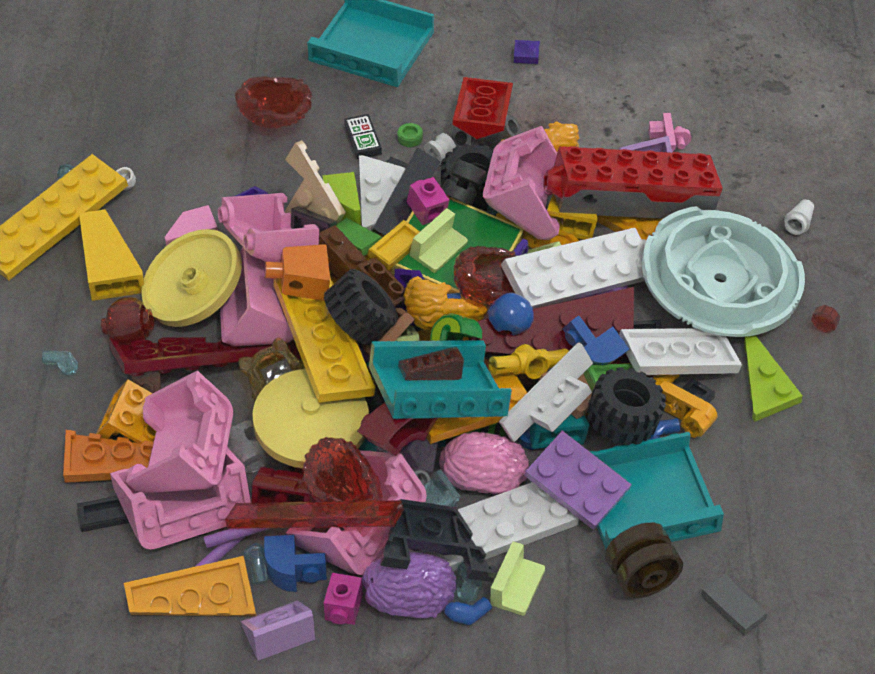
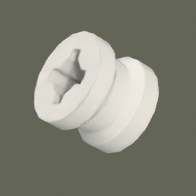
[424,133,456,165]

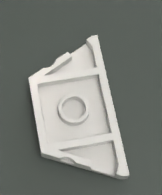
[359,156,405,231]

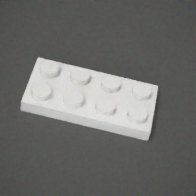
[619,328,742,375]

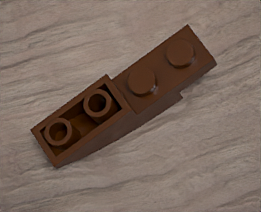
[318,225,405,307]

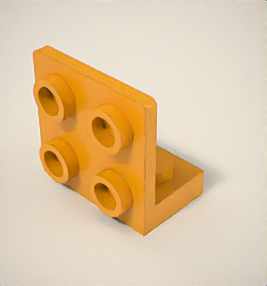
[96,379,156,444]

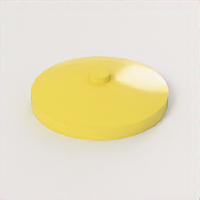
[142,229,242,327]
[253,369,369,469]

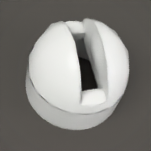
[116,167,136,190]

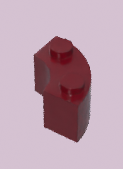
[357,403,438,456]

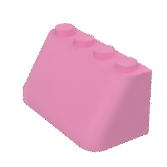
[220,247,294,347]

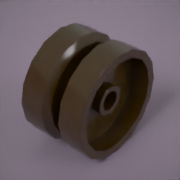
[605,522,684,598]

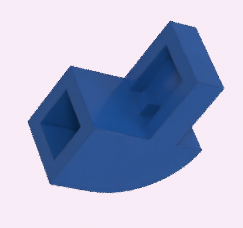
[562,316,629,365]
[264,535,327,592]

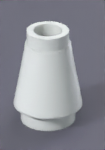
[784,199,814,235]

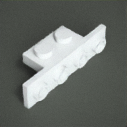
[499,342,593,442]

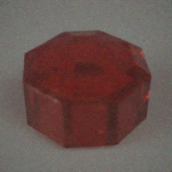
[811,305,840,332]

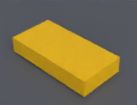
[368,220,420,271]

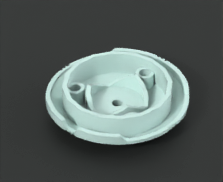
[642,206,805,337]

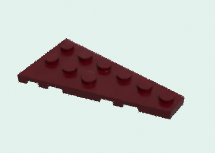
[468,287,634,364]
[109,337,291,376]

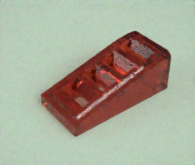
[398,347,464,380]

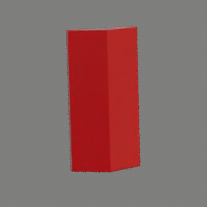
[452,77,513,139]

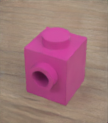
[407,177,449,225]
[324,573,363,625]

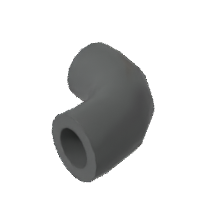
[451,115,521,148]

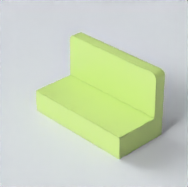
[409,208,468,273]
[490,541,545,616]

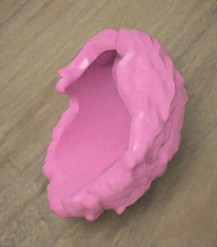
[439,432,529,495]

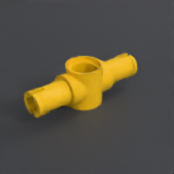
[489,344,569,379]

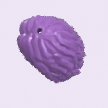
[362,551,457,619]

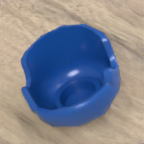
[488,293,534,336]

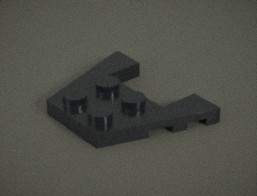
[380,499,497,582]

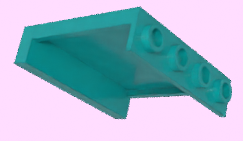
[307,0,434,88]
[369,340,512,419]
[589,432,724,550]

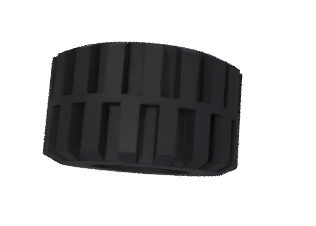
[441,143,494,211]
[324,269,398,345]
[587,367,666,445]

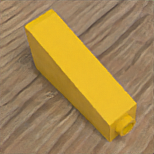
[79,209,144,301]

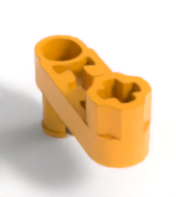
[650,374,718,438]

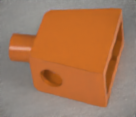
[264,244,330,301]

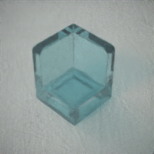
[424,469,461,507]

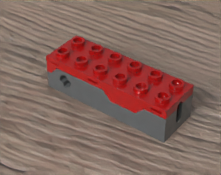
[543,146,723,219]

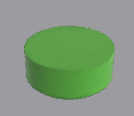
[397,123,423,147]

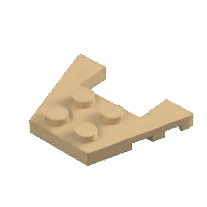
[284,140,346,223]

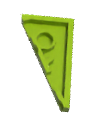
[744,335,803,422]

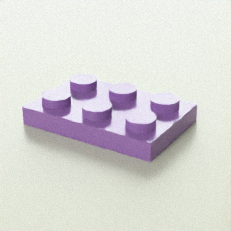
[524,431,632,530]

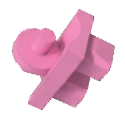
[648,113,691,152]

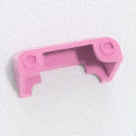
[483,126,560,240]
[218,193,319,262]
[126,371,233,493]
[110,447,251,550]
[286,450,427,575]

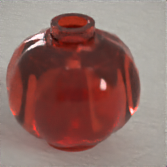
[101,297,154,345]

